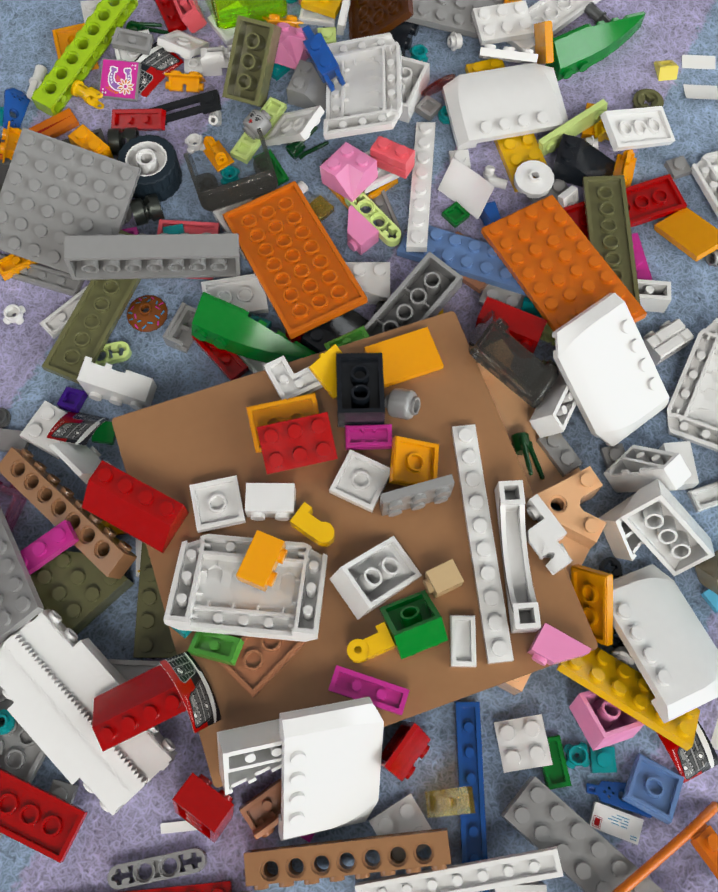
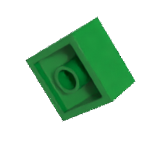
[379,590,448,659]

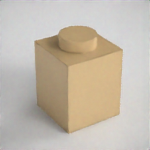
[423,559,464,598]

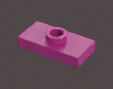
[345,424,392,450]

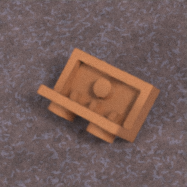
[239,778,281,840]

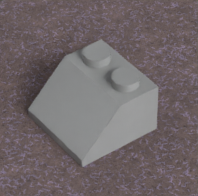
[286,60,326,111]

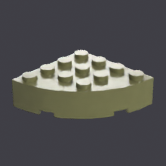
[30,551,134,635]

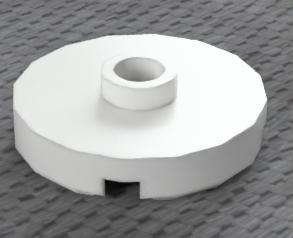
[514,160,554,198]

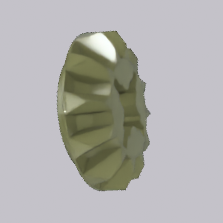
[632,89,664,108]

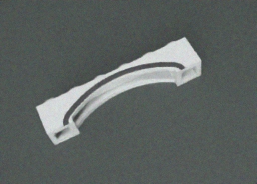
[494,480,541,634]

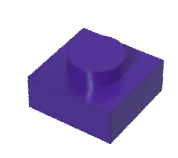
[57,386,88,413]

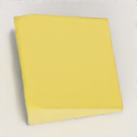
[654,60,679,81]

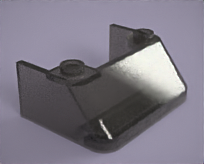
[183,128,278,212]
[469,310,559,408]

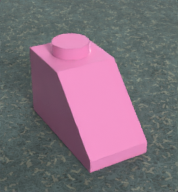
[347,205,379,255]
[527,623,591,666]

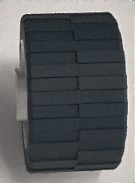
[116,134,182,202]

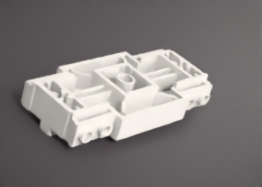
[0,609,178,816]

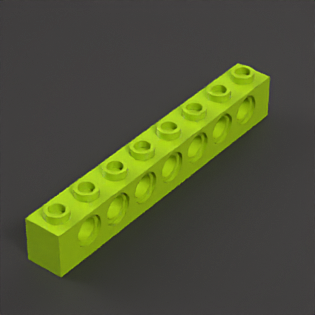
[31,0,138,116]

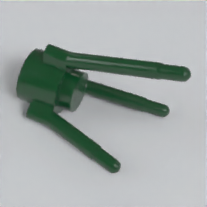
[126,20,169,34]
[285,126,329,160]
[511,432,545,480]

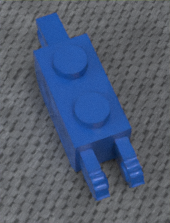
[302,25,346,92]

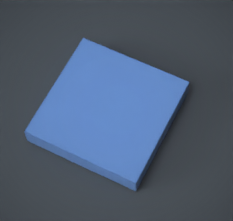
[622,753,684,824]

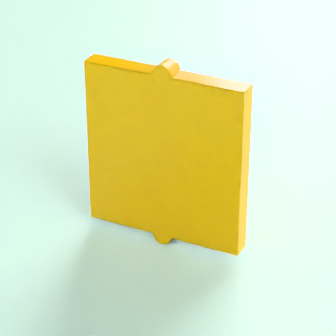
[308,344,342,399]

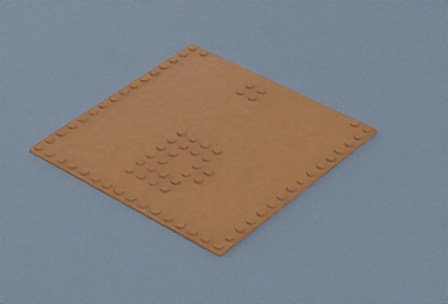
[112,311,598,788]

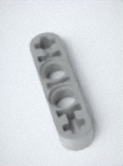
[107,848,207,889]

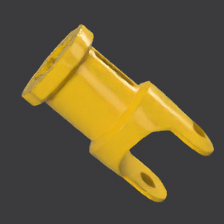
[71,80,104,109]

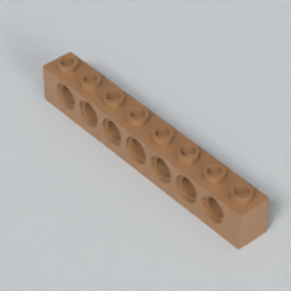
[0,447,137,579]
[244,828,452,890]

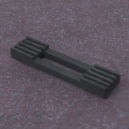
[149,89,222,125]

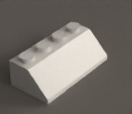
[620,479,715,576]

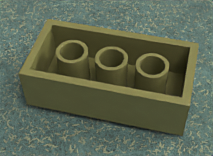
[222,15,282,107]

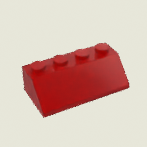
[82,460,189,553]
[92,664,187,751]

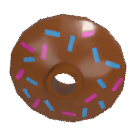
[127,295,168,332]

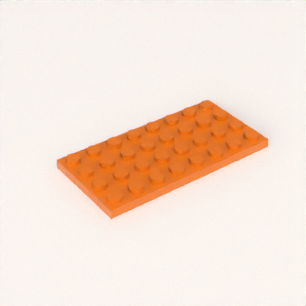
[222,181,368,339]
[481,195,647,332]

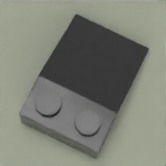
[552,134,615,187]
[301,310,369,353]
[336,353,385,427]

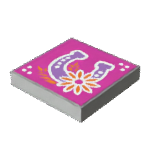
[99,58,142,102]

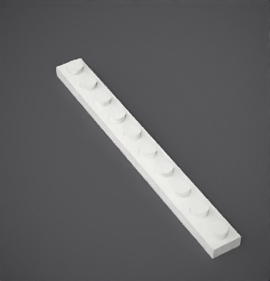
[451,424,514,664]

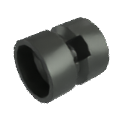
[107,127,140,155]
[130,193,165,226]

